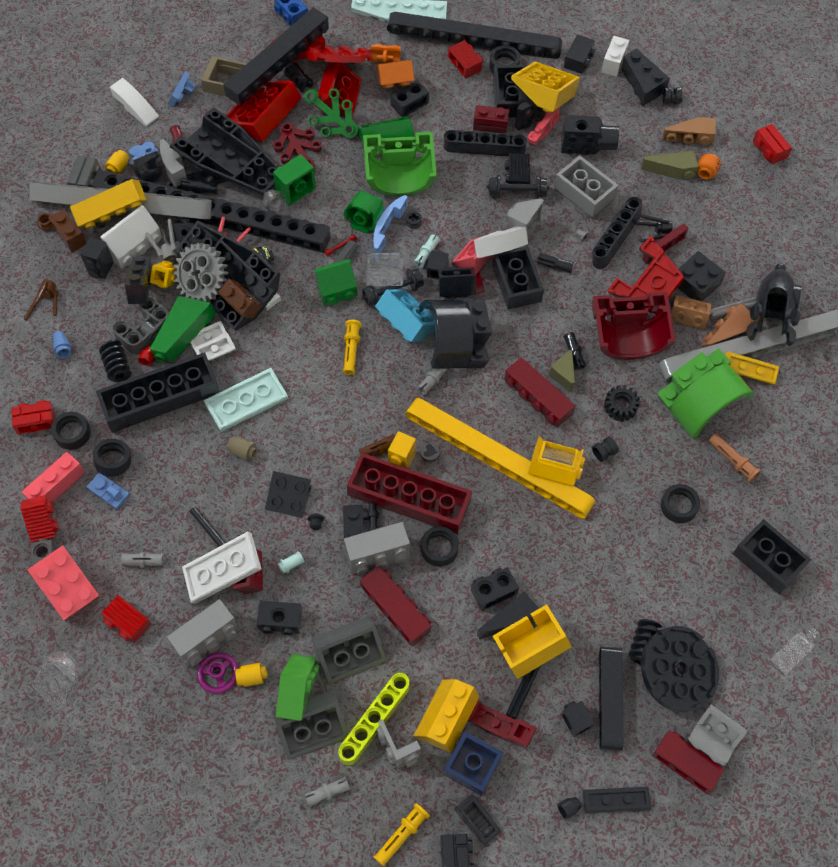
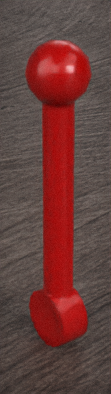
[325,235,357,256]

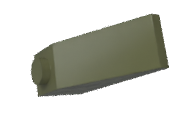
[641,151,699,179]

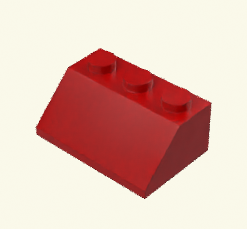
[315,62,362,117]

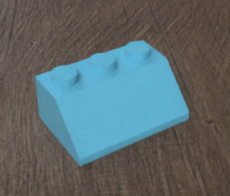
[375,289,435,342]

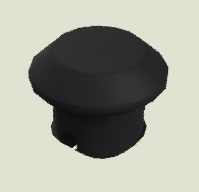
[307,513,325,530]

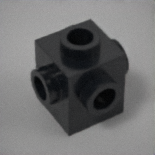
[172,217,196,241]

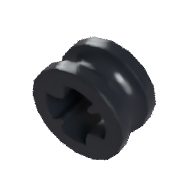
[406,211,422,229]

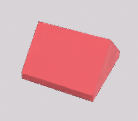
[452,237,492,274]

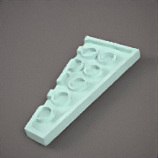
[351,0,447,22]

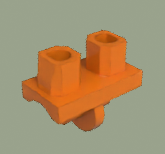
[371,44,401,64]

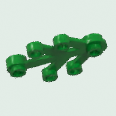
[305,88,358,138]

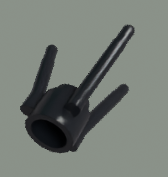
[636,214,673,242]

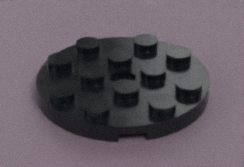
[641,626,719,712]

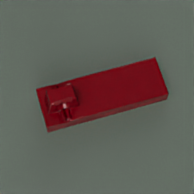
[639,224,689,264]

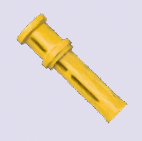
[343,320,362,375]
[374,803,430,867]

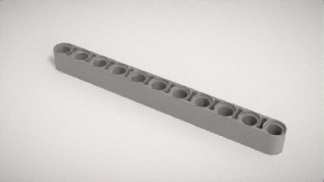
[29,181,212,219]
[659,310,838,382]

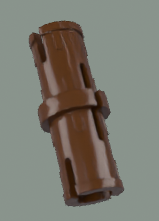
[358,433,395,456]

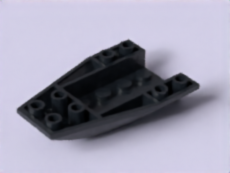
[170,107,278,195]
[176,221,280,331]

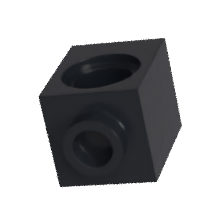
[561,701,595,738]

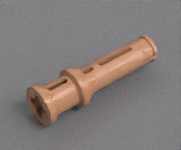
[709,433,762,483]

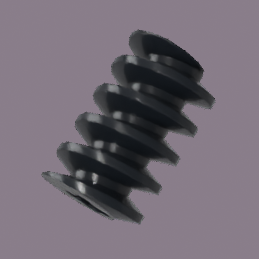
[99,339,132,382]
[628,619,663,665]

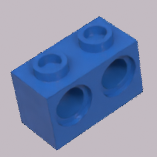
[274,0,308,26]

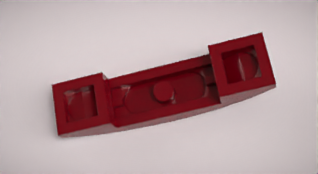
[468,700,537,748]

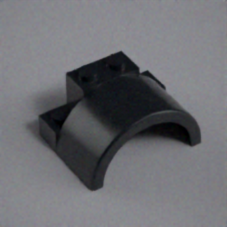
[419,298,492,369]

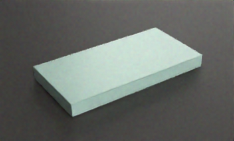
[204,368,289,432]

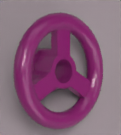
[197,653,239,694]

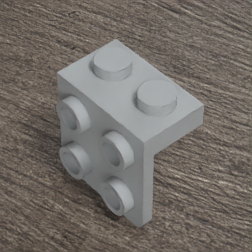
[688,704,747,766]
[376,720,421,769]

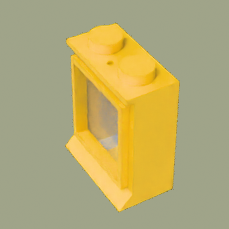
[528,436,585,486]

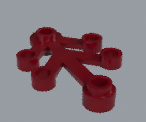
[273,122,322,172]

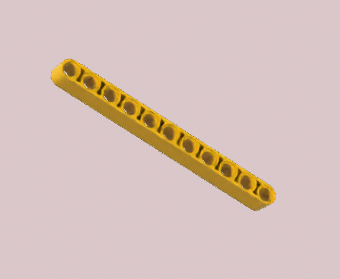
[405,398,595,519]

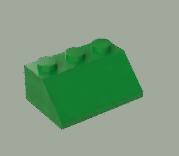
[358,117,414,148]

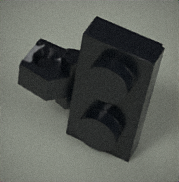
[515,99,546,131]

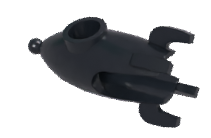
[747,263,802,346]

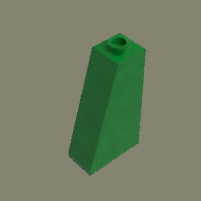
[150,296,216,363]

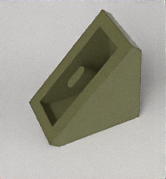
[549,350,575,392]

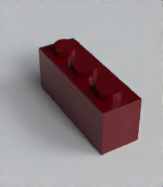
[652,731,725,795]

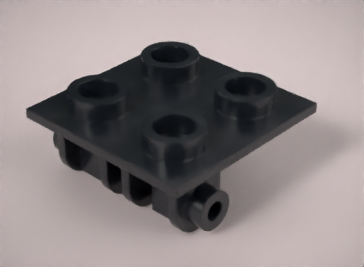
[265,471,312,518]

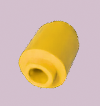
[105,150,130,175]
[235,662,268,687]

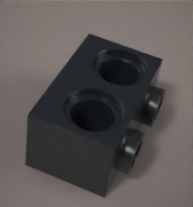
[391,80,429,117]
[471,567,519,611]

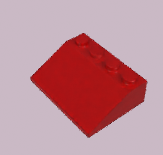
[226,80,302,141]

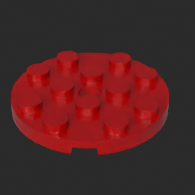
[307,46,373,63]

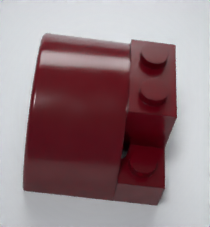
[591,292,675,360]

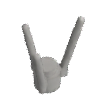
[145,219,177,261]

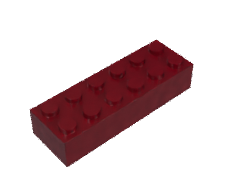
[347,452,472,534]

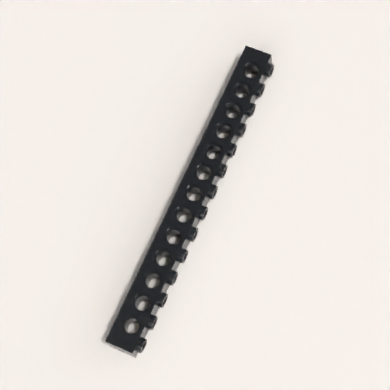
[91,170,331,253]

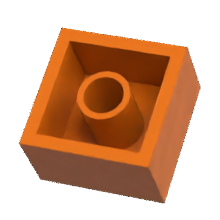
[375,60,414,88]

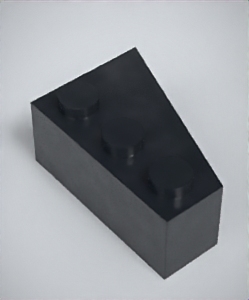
[622,48,670,107]

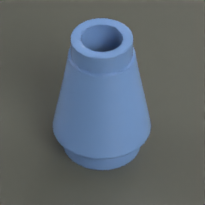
[53,331,72,359]

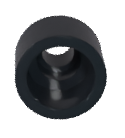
[557,797,582,820]

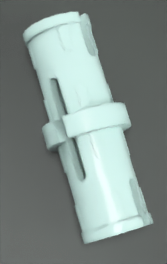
[414,235,440,268]

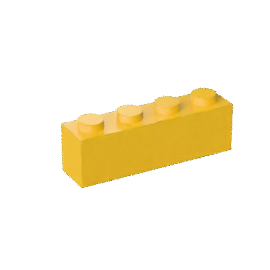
[70,179,147,229]

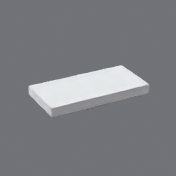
[182,532,261,604]

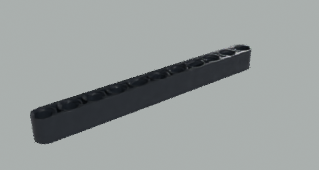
[387,12,562,59]

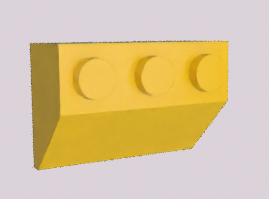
[413,679,480,753]

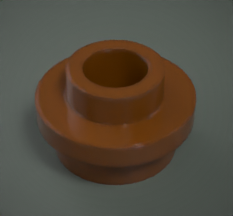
[37,213,53,230]

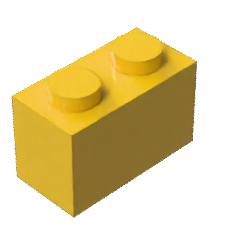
[388,431,416,469]

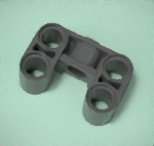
[112,297,169,354]

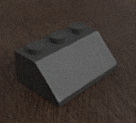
[311,616,387,684]
[273,690,348,759]

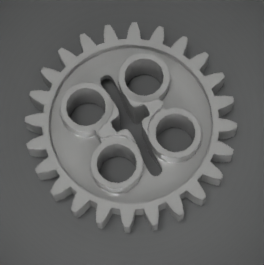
[173,243,228,302]

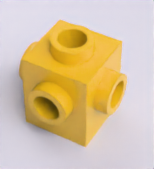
[150,261,178,288]

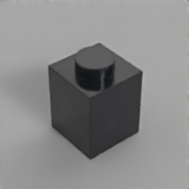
[427,250,449,279]

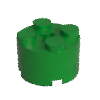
[344,190,384,233]

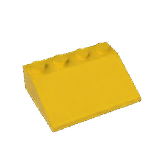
[511,61,580,112]

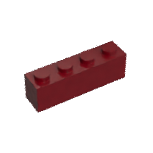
[504,357,575,428]
[360,566,431,647]

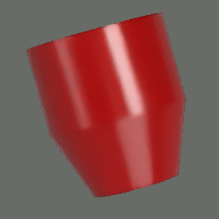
[137,346,155,366]

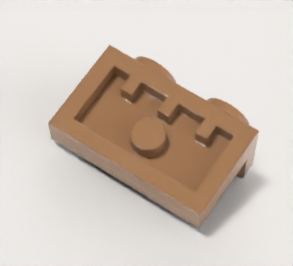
[671,295,711,329]

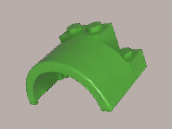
[363,132,436,196]
[657,348,754,439]

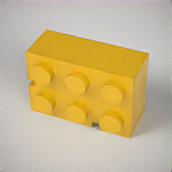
[493,604,572,679]

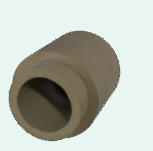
[227,436,257,461]

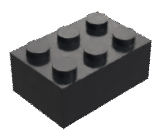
[493,65,530,117]
[492,246,544,310]
[732,519,812,595]

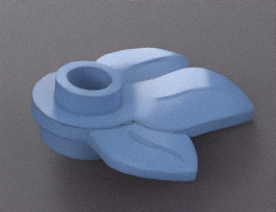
[128,142,159,166]

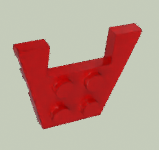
[607,236,684,299]

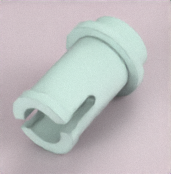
[277,551,304,574]

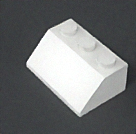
[101,205,162,269]

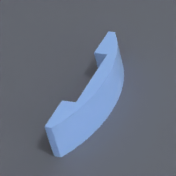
[374,195,408,259]

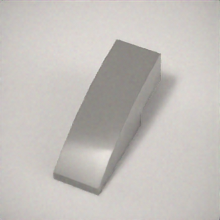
[160,139,187,187]

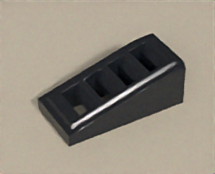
[454,795,501,845]

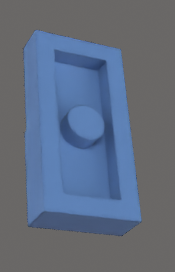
[167,71,196,107]
[86,473,130,510]

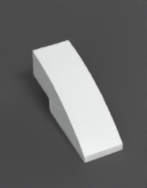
[110,78,159,127]
[474,226,528,258]

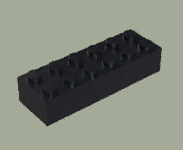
[96,352,220,433]

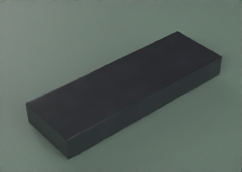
[583,787,651,813]

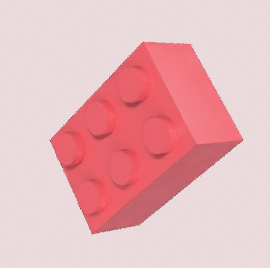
[27,546,100,621]

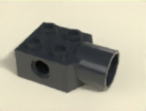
[561,115,619,155]

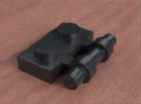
[343,504,379,538]

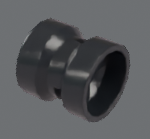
[662,87,682,104]
[592,436,619,462]

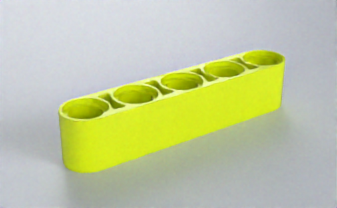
[338,673,409,766]

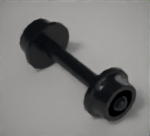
[486,175,550,199]
[362,268,424,306]

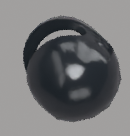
[133,151,163,183]

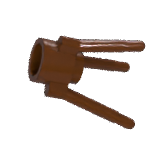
[24,280,59,320]

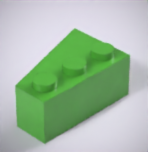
[276,654,320,721]

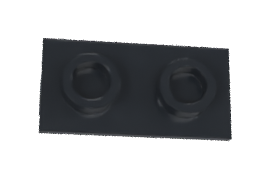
[284,62,313,93]

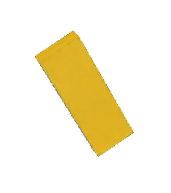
[725,352,780,385]

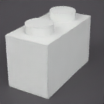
[601,36,629,77]

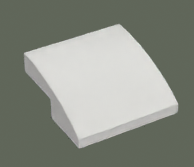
[190,321,236,361]

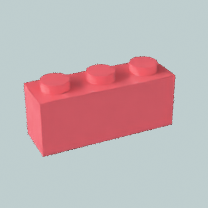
[22,452,85,502]

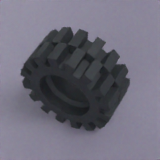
[604,385,640,422]

